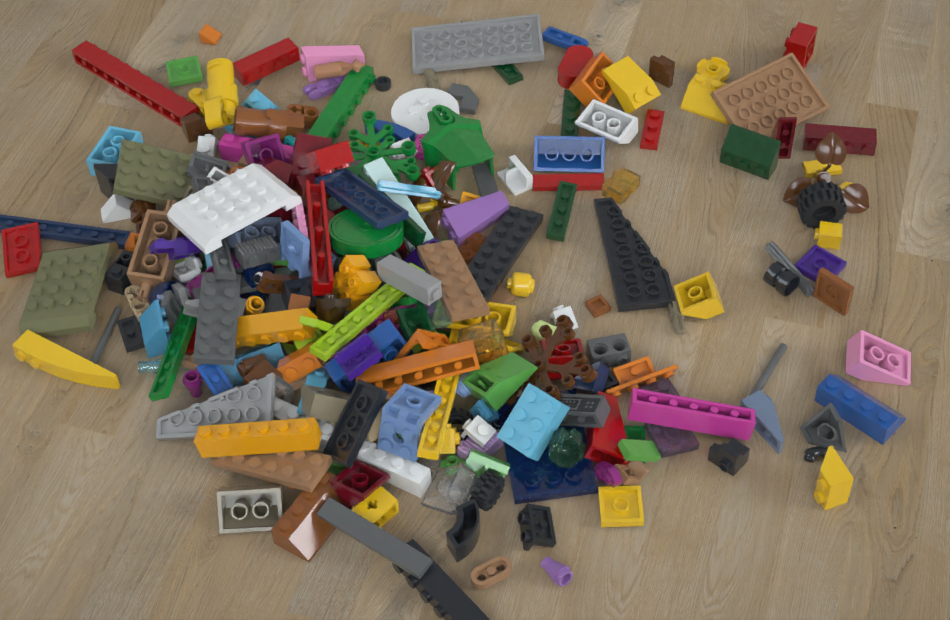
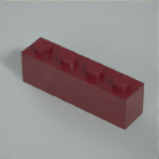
[803,123,877,156]

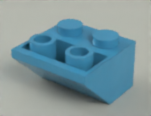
[139,300,171,358]

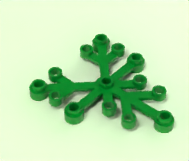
[336,111,420,182]

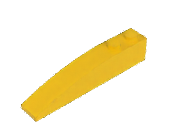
[12,329,121,389]

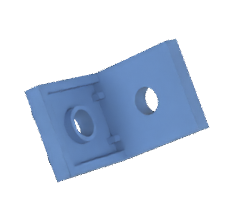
[280,220,337,278]
[377,383,442,462]

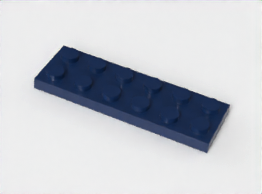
[315,168,409,230]

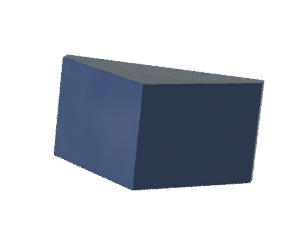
[571,361,610,395]

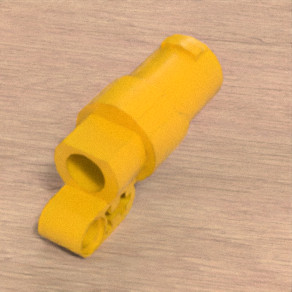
[204,58,239,130]

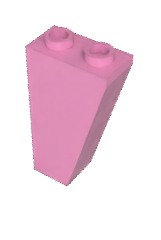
[299,45,365,83]

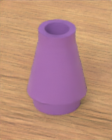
[541,556,573,586]

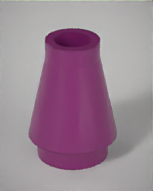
[182,370,202,398]

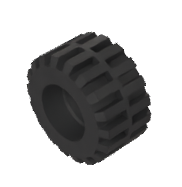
[796,181,847,229]

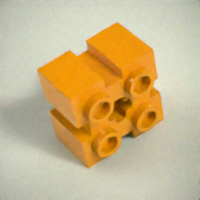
[333,255,381,310]

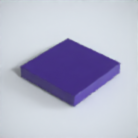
[795,244,847,282]

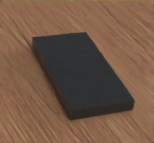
[322,379,388,468]

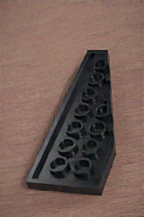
[594,197,676,312]

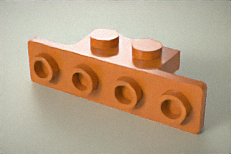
[604,356,678,397]

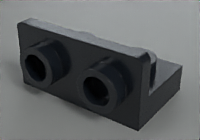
[517,503,556,551]

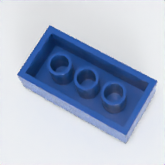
[324,319,414,393]

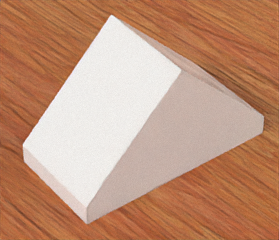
[101,194,133,224]

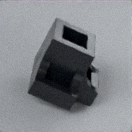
[708,438,750,476]

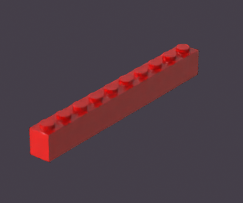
[71,40,199,127]

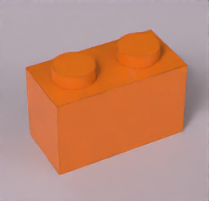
[277,342,323,385]

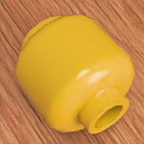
[506,272,535,298]

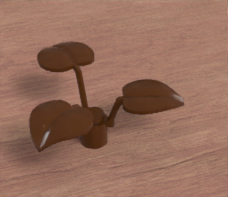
[783,132,869,213]
[408,161,460,238]

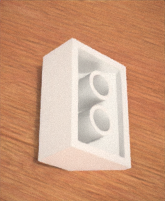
[575,99,638,144]

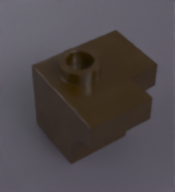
[316,294,351,323]

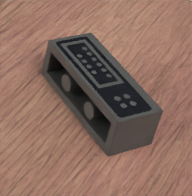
[559,393,611,428]

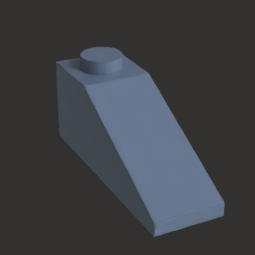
[740,390,784,454]

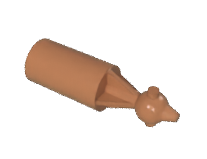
[314,59,365,80]

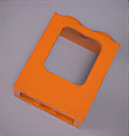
[393,329,452,360]

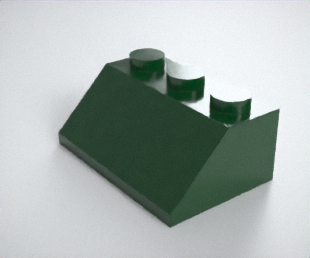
[720,124,781,180]

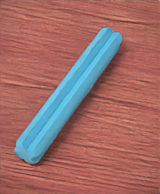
[376,180,442,199]

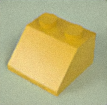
[674,271,725,319]
[814,446,854,510]

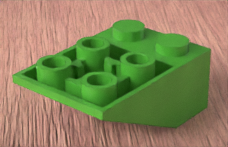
[462,352,538,411]

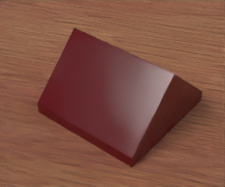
[330,459,390,508]

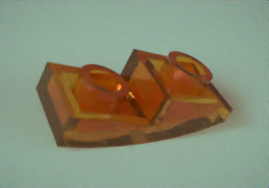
[458,232,487,265]

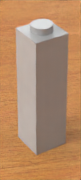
[377,254,442,306]

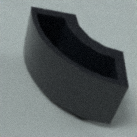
[446,498,480,562]

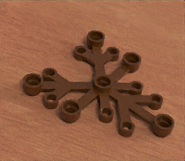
[505,315,597,405]

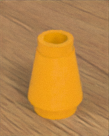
[244,296,265,316]

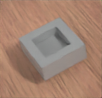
[171,283,190,307]

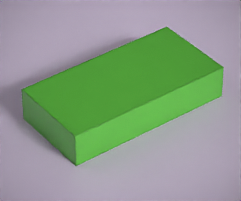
[617,439,661,462]

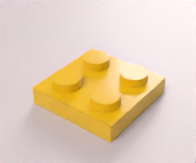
[598,485,644,527]

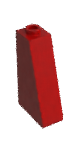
[584,391,629,465]

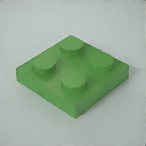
[165,56,203,87]

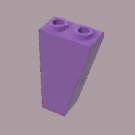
[440,191,510,247]

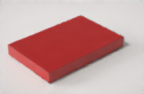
[1,222,42,278]

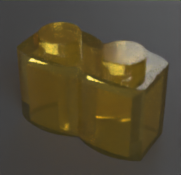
[602,167,641,205]

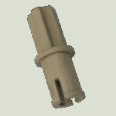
[424,69,440,90]
[668,301,686,335]

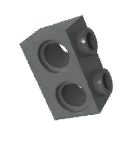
[586,333,631,367]

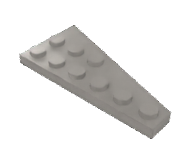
[156,373,276,440]

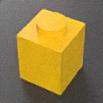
[814,221,843,250]

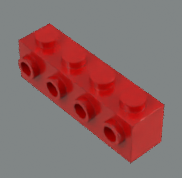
[233,38,300,86]

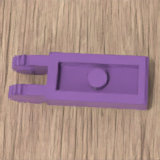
[303,75,346,101]

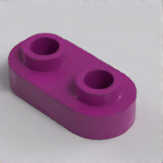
[594,461,622,488]

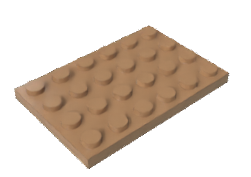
[710,53,830,137]

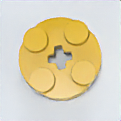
[696,57,730,82]

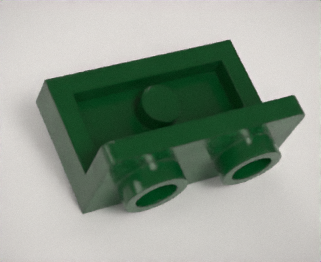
[394,300,435,342]

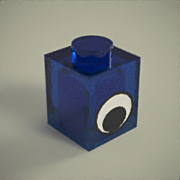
[243,263,274,288]

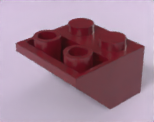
[254,156,294,185]

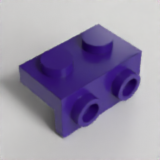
[333,333,383,381]

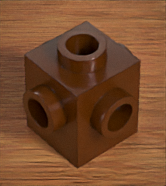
[129,199,156,224]

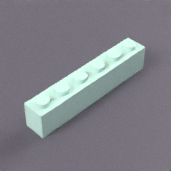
[363,157,434,252]

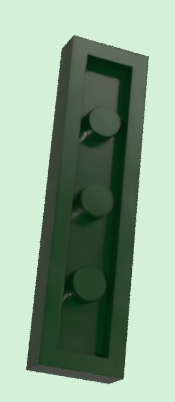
[560,89,581,136]
[546,181,577,242]

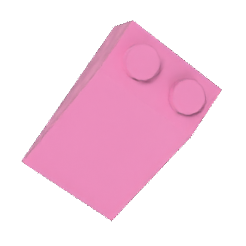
[846,330,911,386]

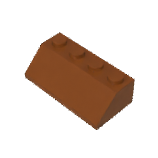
[271,471,353,562]

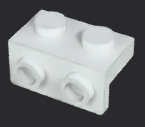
[173,256,202,283]

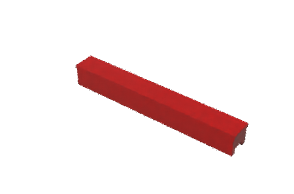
[304,180,334,296]

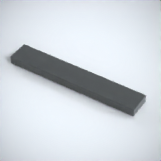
[316,497,433,579]

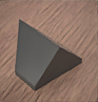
[800,403,847,453]

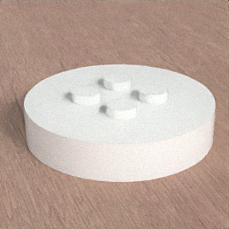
[391,88,459,136]

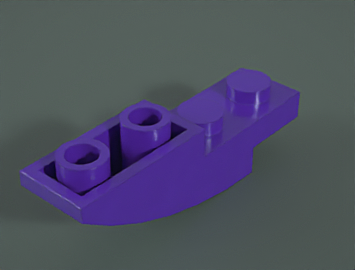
[149,236,203,260]

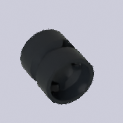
[763,261,800,297]

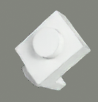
[197,134,220,157]
[549,305,578,330]
[461,415,496,448]

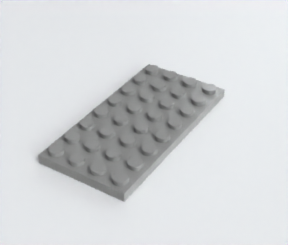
[411,14,545,74]

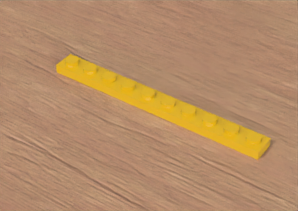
[417,329,471,460]

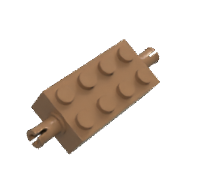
[127,199,184,303]

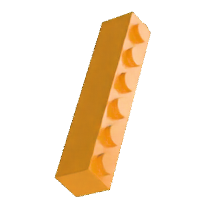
[236,308,318,348]
[193,417,322,458]

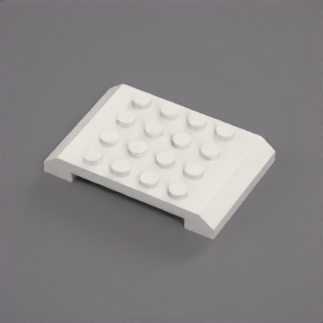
[167,163,302,255]

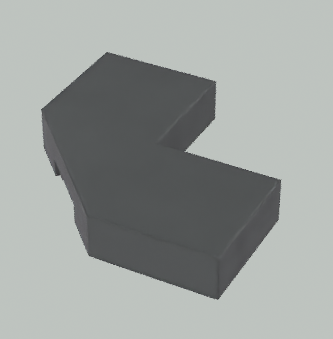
[448,83,479,114]

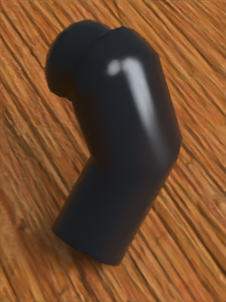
[804,446,828,463]

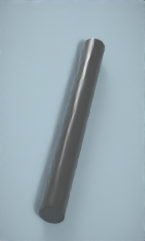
[90,307,122,364]
[748,343,787,396]

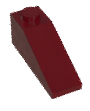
[771,117,797,159]

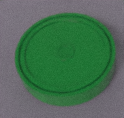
[328,209,404,259]

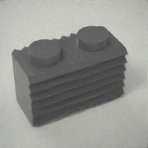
[235,235,280,270]

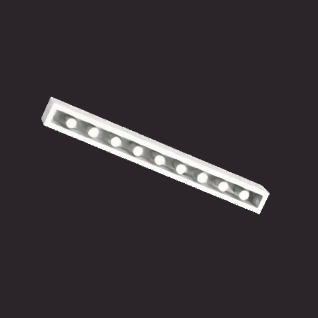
[274,397,432,498]

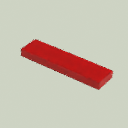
[533,173,604,191]

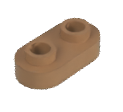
[471,556,512,589]

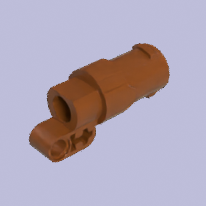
[233,104,319,142]

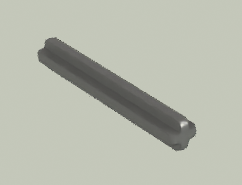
[766,242,815,297]

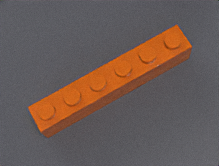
[356,339,480,392]

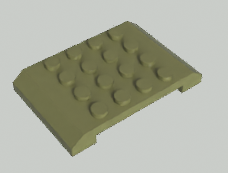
[19,241,118,337]

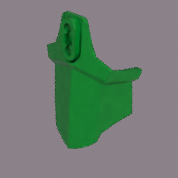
[421,105,495,191]

